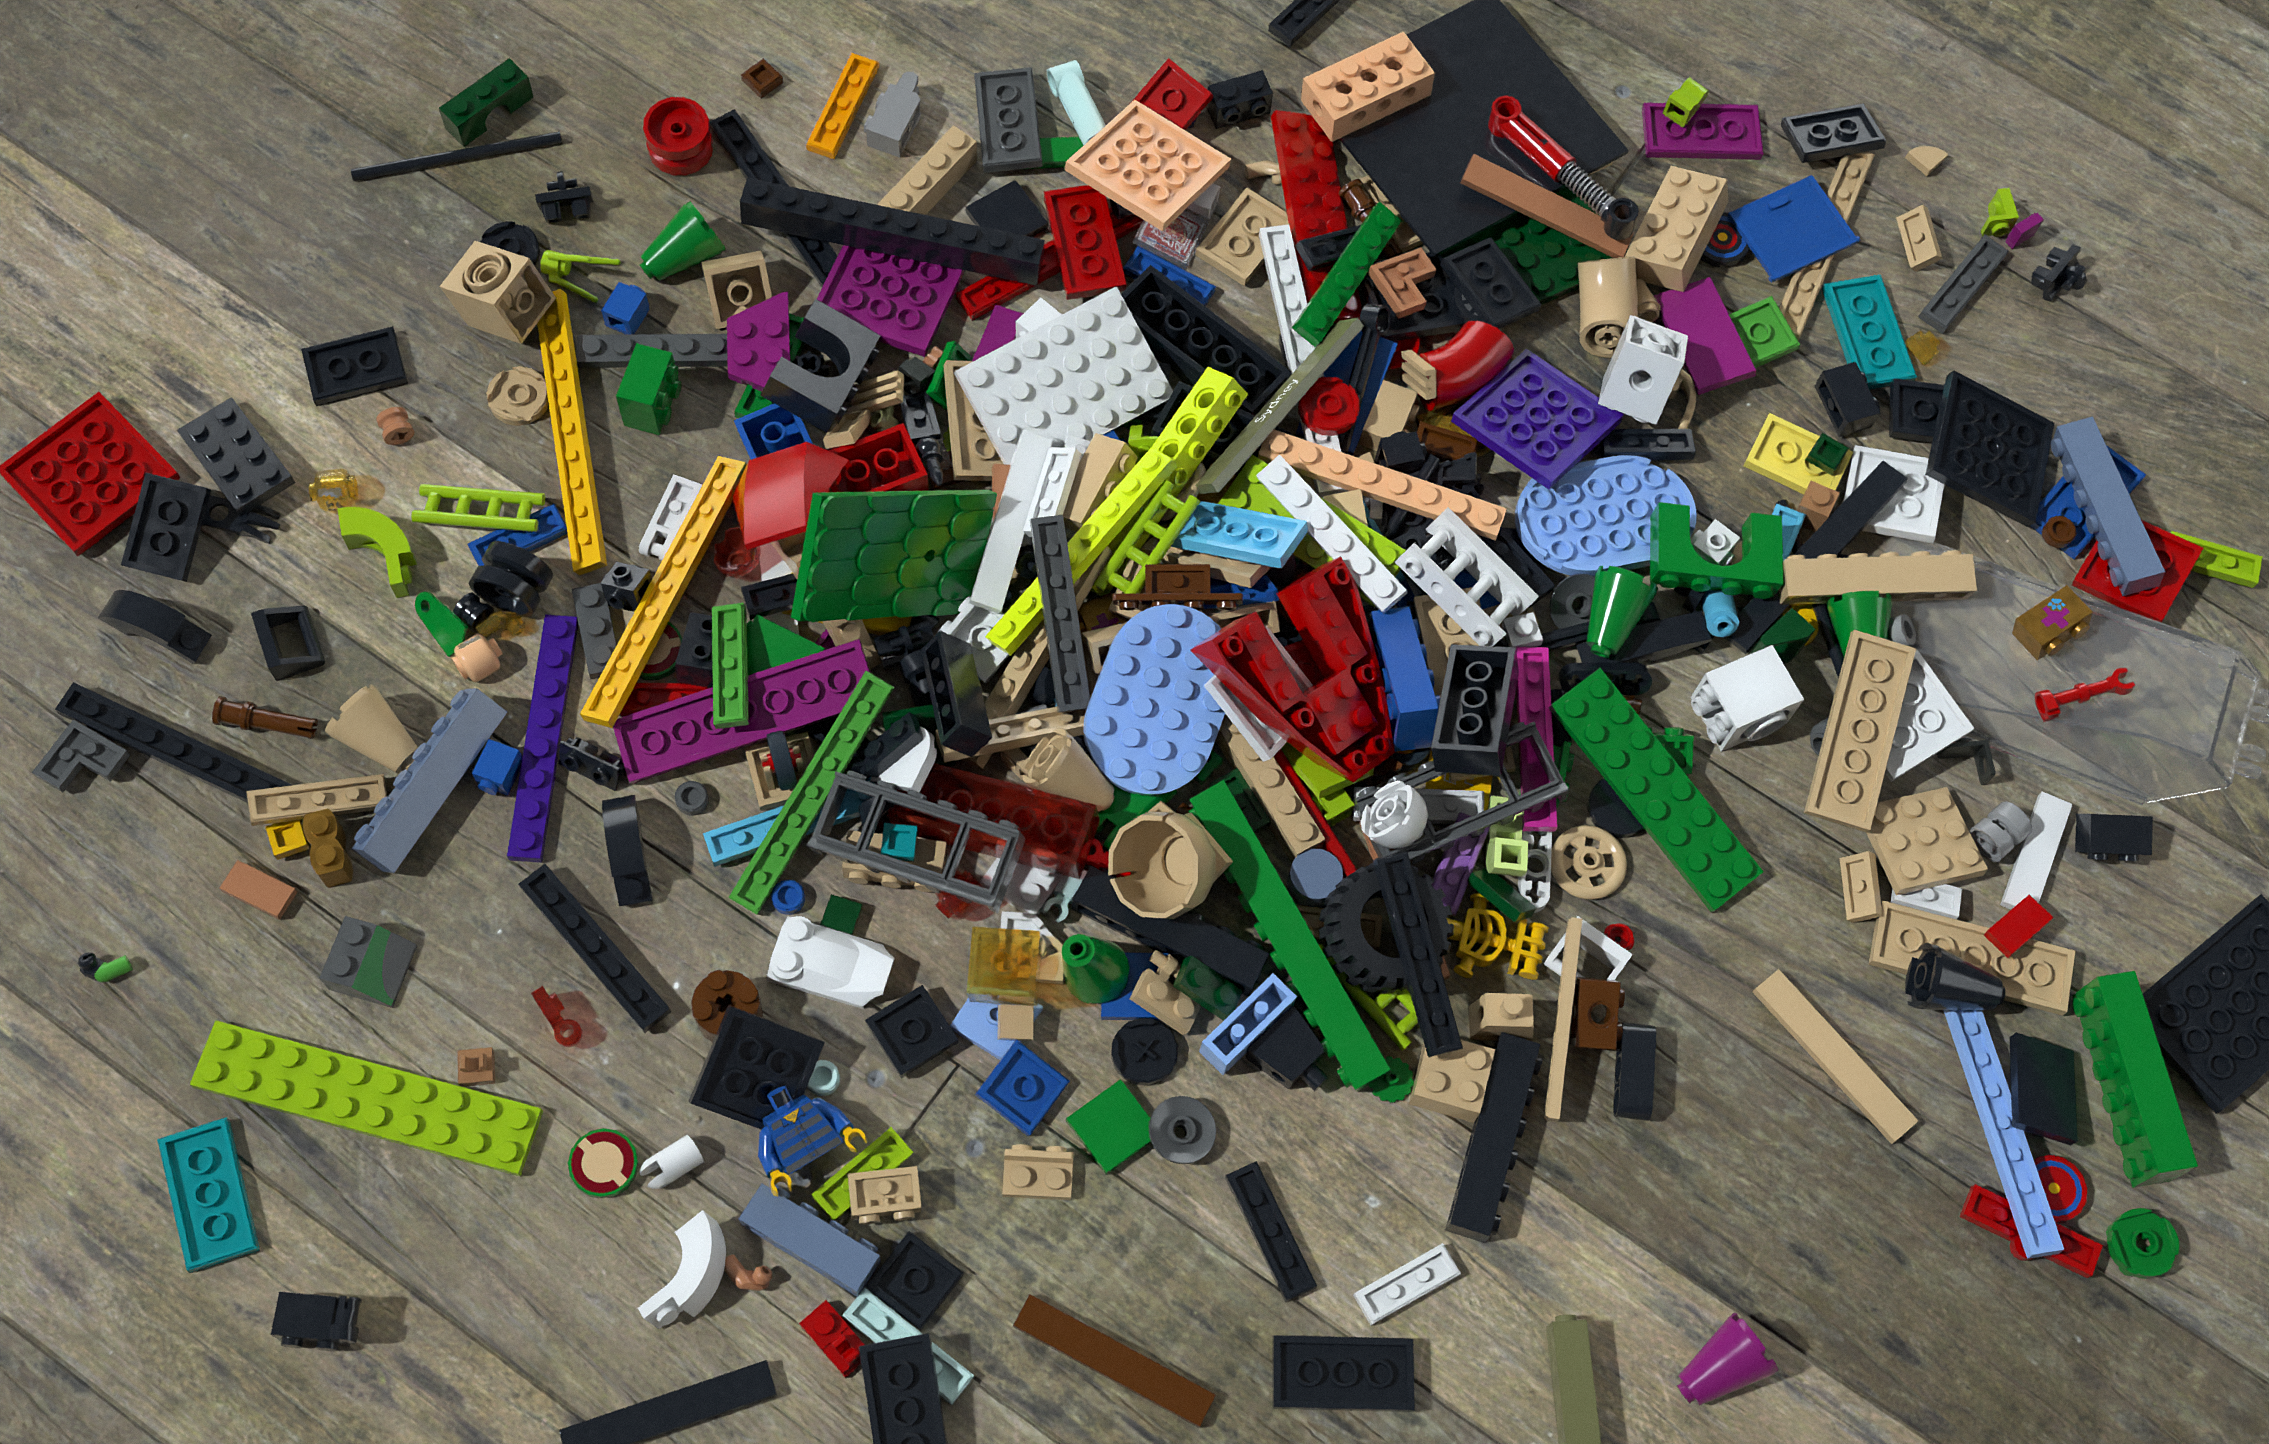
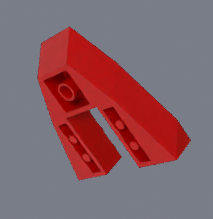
[1190,556,1395,783]

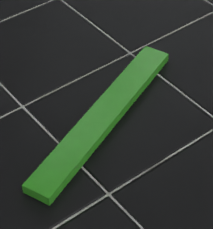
[728,671,894,915]

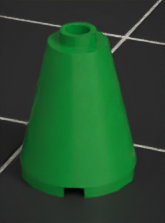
[639,201,726,281]
[1587,566,1658,658]
[1827,591,1892,657]
[1062,934,1130,1004]

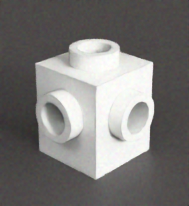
[1691,519,1740,566]

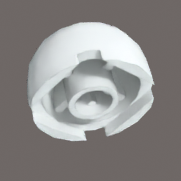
[1361,781,1428,849]

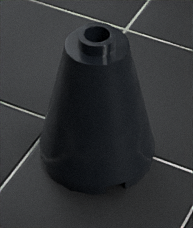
[1905,943,2006,1010]

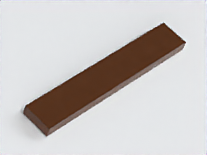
[1013,1294,1216,1428]

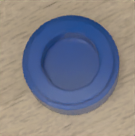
[771,880,805,915]

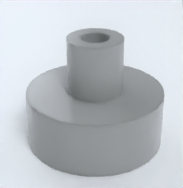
[1887,614,1916,646]

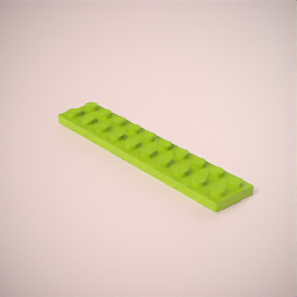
[189,1020,543,1177]

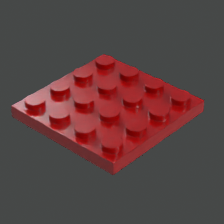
[0,392,181,557]

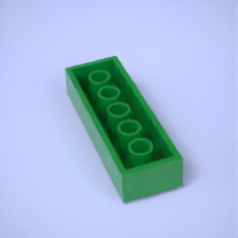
[2072,971,2198,1188]

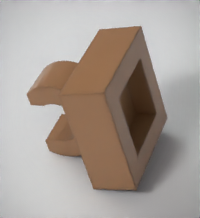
[458,1047,495,1087]

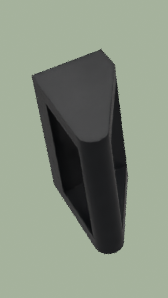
[251,605,325,681]

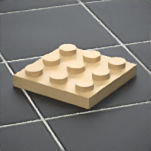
[1866,787,1988,896]

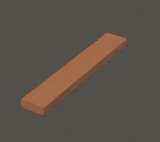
[1460,154,1634,258]

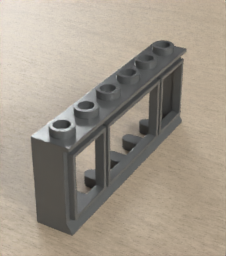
[1354,722,1569,864]
[807,771,1026,913]

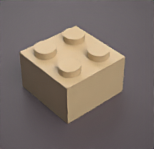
[1408,1040,1495,1123]

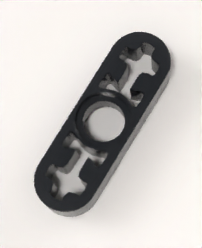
[1558,662,1652,695]

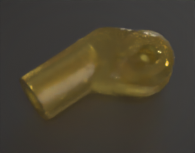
[475,611,526,639]

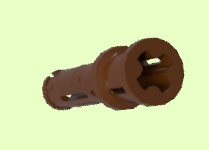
[1338,179,1404,259]
[212,696,318,739]

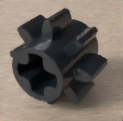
[795,351,830,377]

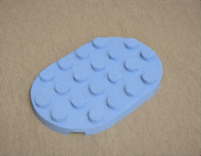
[1515,455,1697,576]
[1083,604,1225,796]

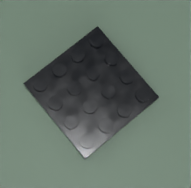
[1925,370,2055,527]

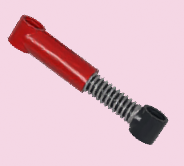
[1488,96,1639,240]

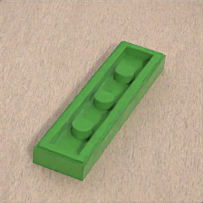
[712,603,749,729]

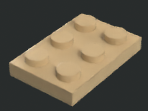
[1195,188,1289,286]

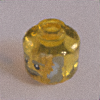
[309,468,359,511]

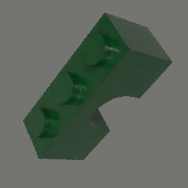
[439,58,534,147]

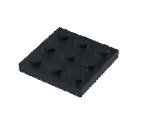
[1360,252,1465,342]
[688,1005,825,1130]

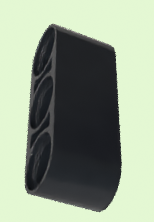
[1613,1022,1656,1121]

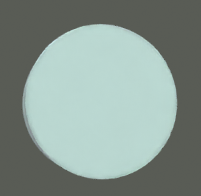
[807,1060,840,1096]

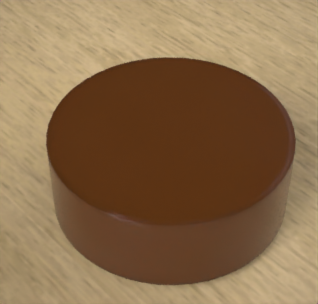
[2042,516,2076,548]

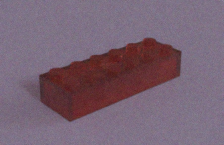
[888,763,1100,879]

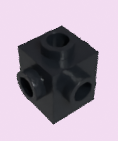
[600,562,652,612]

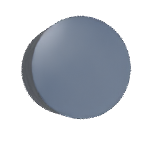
[1287,849,1343,908]

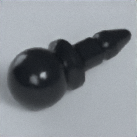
[916,436,943,486]

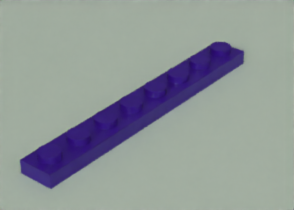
[507,614,579,863]

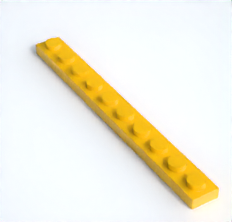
[537,289,607,576]
[580,456,747,728]

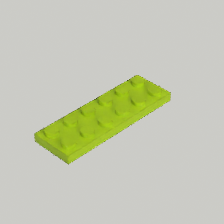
[1218,455,1406,608]

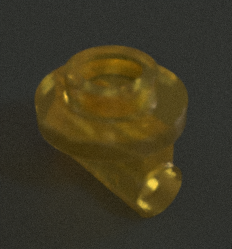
[1905,329,1941,366]

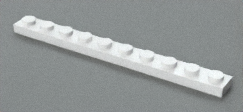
[1259,225,1348,497]

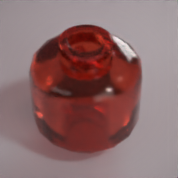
[935,870,984,919]

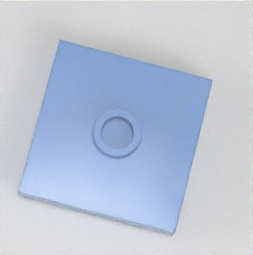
[950,971,1043,1060]

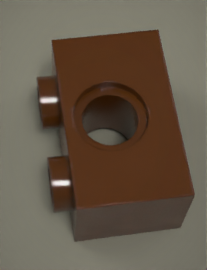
[1570,977,1625,1050]

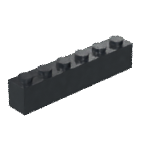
[1072,866,1269,997]
[1445,1032,1543,1243]

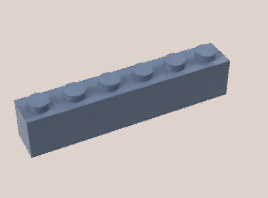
[2051,416,2165,596]
[351,688,507,873]

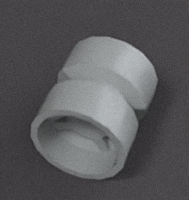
[1969,801,2032,862]

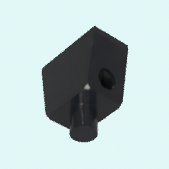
[1245,1006,1329,1092]

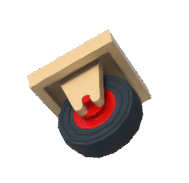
[744,731,814,811]

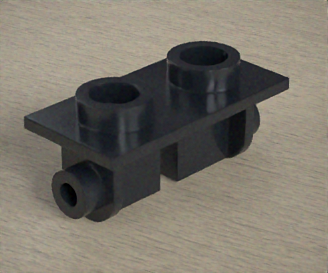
[558,737,626,791]

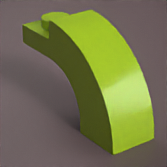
[337,507,417,598]

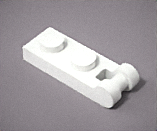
[639,474,702,561]

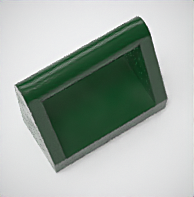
[1751,608,1816,664]

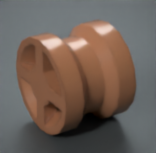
[376,407,415,445]

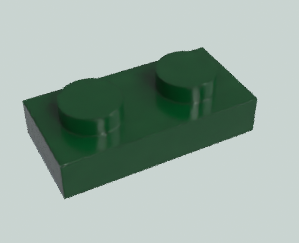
[1209,768,1271,833]
[1173,956,1243,1021]

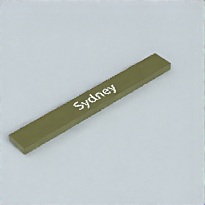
[1195,318,1363,494]

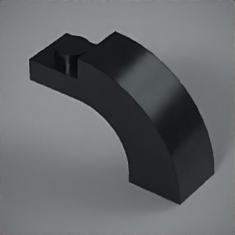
[98,590,212,664]
[602,795,653,907]

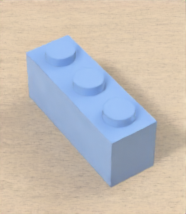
[1199,974,1297,1075]

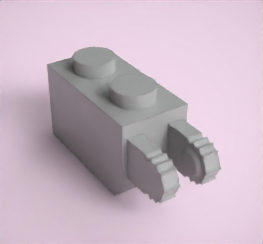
[864,71,921,158]

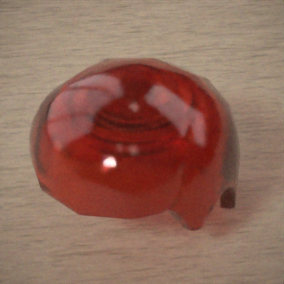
[714,527,761,578]

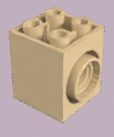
[439,241,556,344]

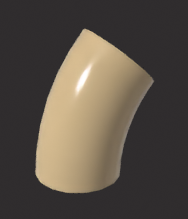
[1578,256,1638,358]

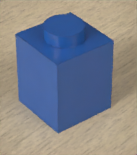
[601,282,650,334]
[472,739,522,796]

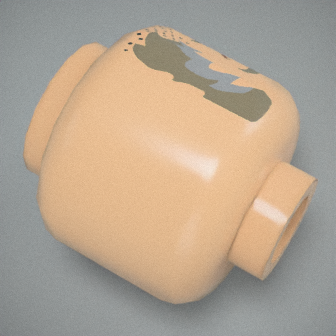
[451,634,503,682]

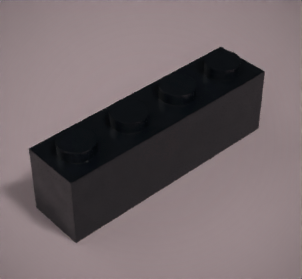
[921,630,992,757]

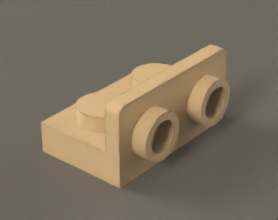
[1002,1144,1074,1200]
[848,1166,922,1225]

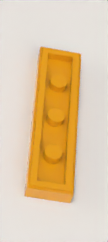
[806,53,879,159]

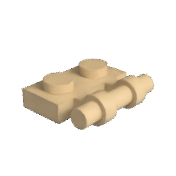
[1130,950,1201,1035]

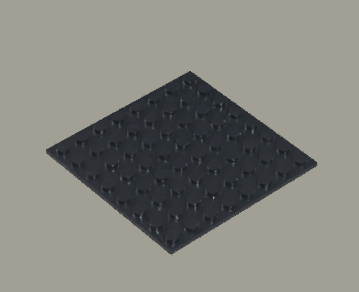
[1301,0,1629,257]

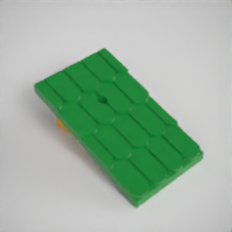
[791,490,997,622]

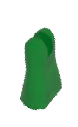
[1084,783,1177,852]

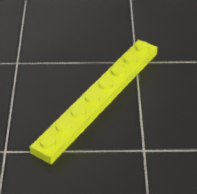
[985,447,1177,656]

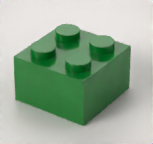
[616,343,682,435]

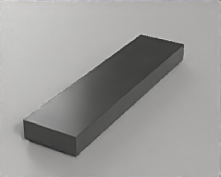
[1918,235,2009,334]

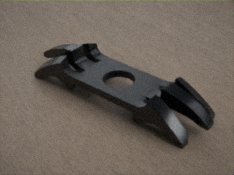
[202,495,281,544]

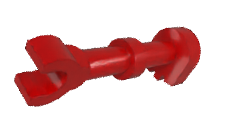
[2035,668,2135,722]

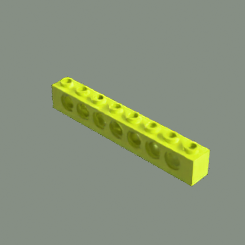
[1090,367,1248,596]

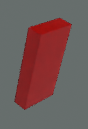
[1983,895,2054,958]

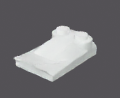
[767,916,895,1009]

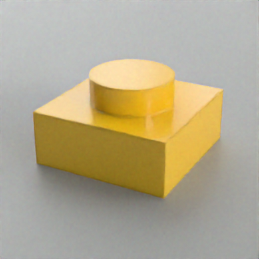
[265,820,310,860]

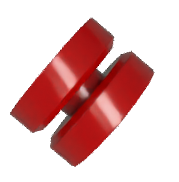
[643,97,713,175]

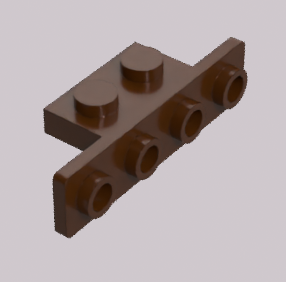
[1112,564,1243,610]

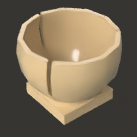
[1108,812,1233,919]

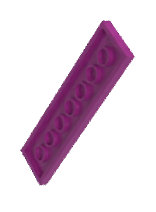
[613,639,871,784]

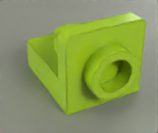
[1981,187,2019,237]
[1128,425,1159,465]

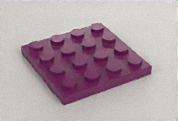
[817,245,965,357]

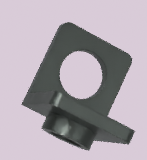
[1937,738,1996,785]

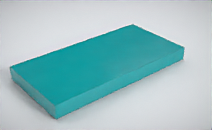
[1822,274,1917,390]
[157,1117,260,1273]

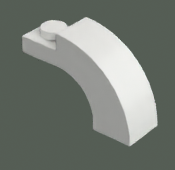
[638,1210,726,1329]

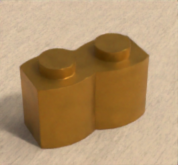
[303,808,353,888]

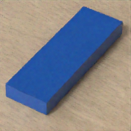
[1123,246,1216,306]
[468,504,568,566]

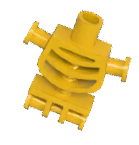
[1447,893,1549,980]

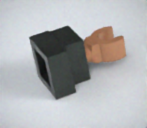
[898,346,943,394]

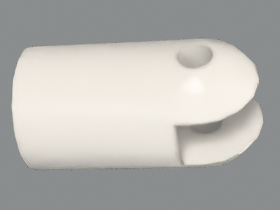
[640,1135,704,1189]

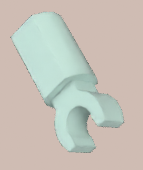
[1041,864,1087,923]

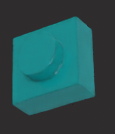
[881,823,918,862]

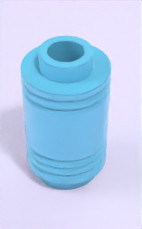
[1702,590,1739,637]

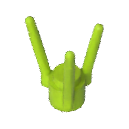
[540,250,621,303]

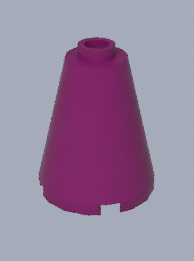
[1677,1312,1779,1406]

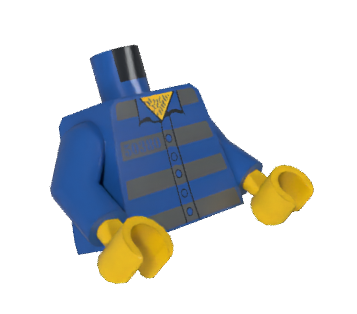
[758,1086,867,1197]

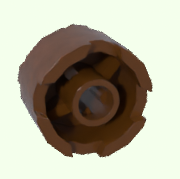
[691,970,763,1043]

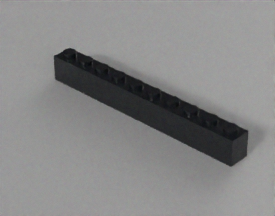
[740,178,1045,286]

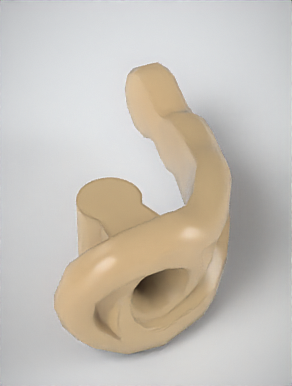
[1668,369,1696,429]

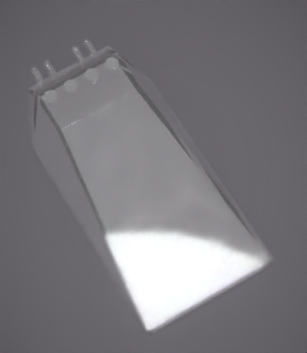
[1884,536,2269,805]

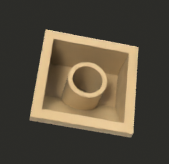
[701,251,772,329]

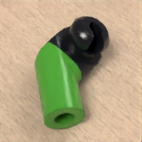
[78,952,133,982]

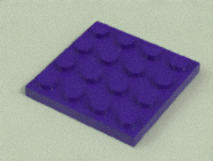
[1451,349,1624,490]

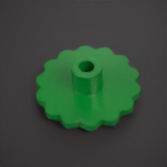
[1368,1056,1414,1103]

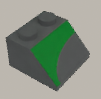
[319,916,417,1008]

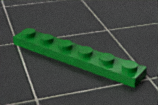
[1292,201,1402,347]

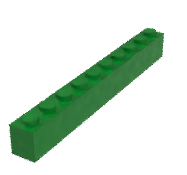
[1189,780,1391,1092]

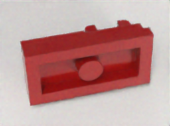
[799,1300,865,1379]

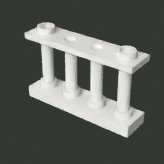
[1395,507,1539,646]

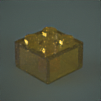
[966,927,1043,1006]

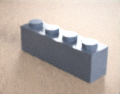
[739,1183,881,1297]

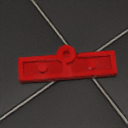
[1959,1184,2103,1278]

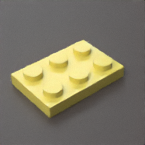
[1743,413,1853,494]

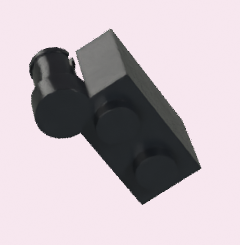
[270,1291,362,1352]

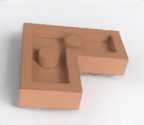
[1368,248,1436,319]

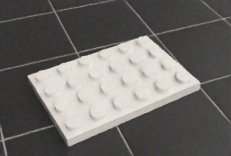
[954,286,1173,465]

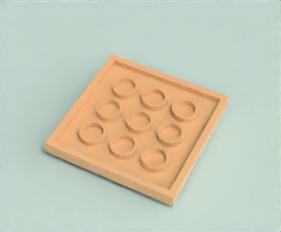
[1065,100,1231,231]

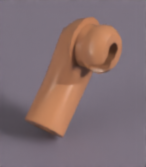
[724,1254,773,1291]

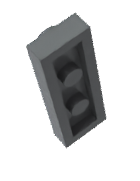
[572,583,617,679]

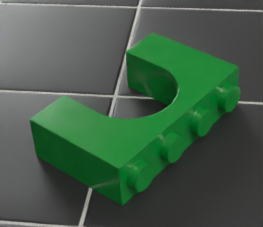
[1650,502,1783,599]

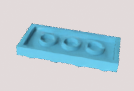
[1171,501,1308,569]

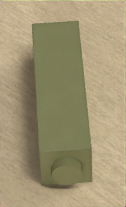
[1546,1315,1601,1444]

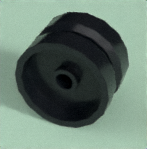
[468,541,554,617]

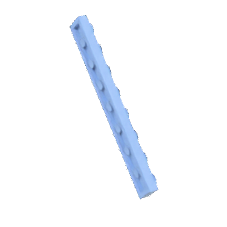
[1943,1010,2064,1259]

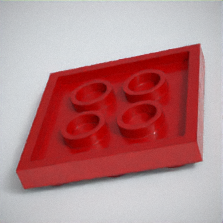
[2072,520,2203,626]

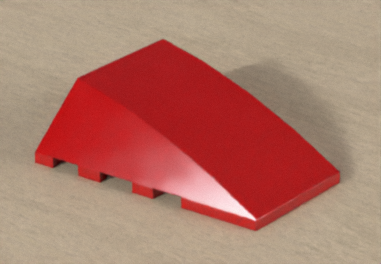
[732,442,851,550]

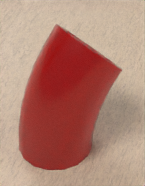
[1418,321,1514,411]

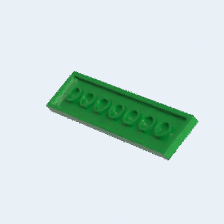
[1548,668,1764,912]

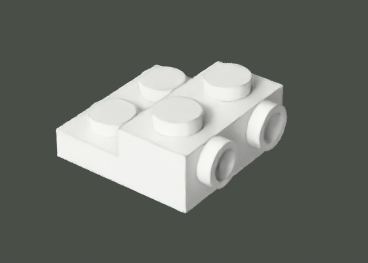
[938,596,1009,683]

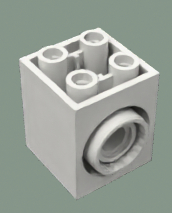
[1598,315,1688,425]
[1691,645,1804,752]

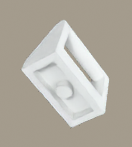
[1543,916,1633,980]

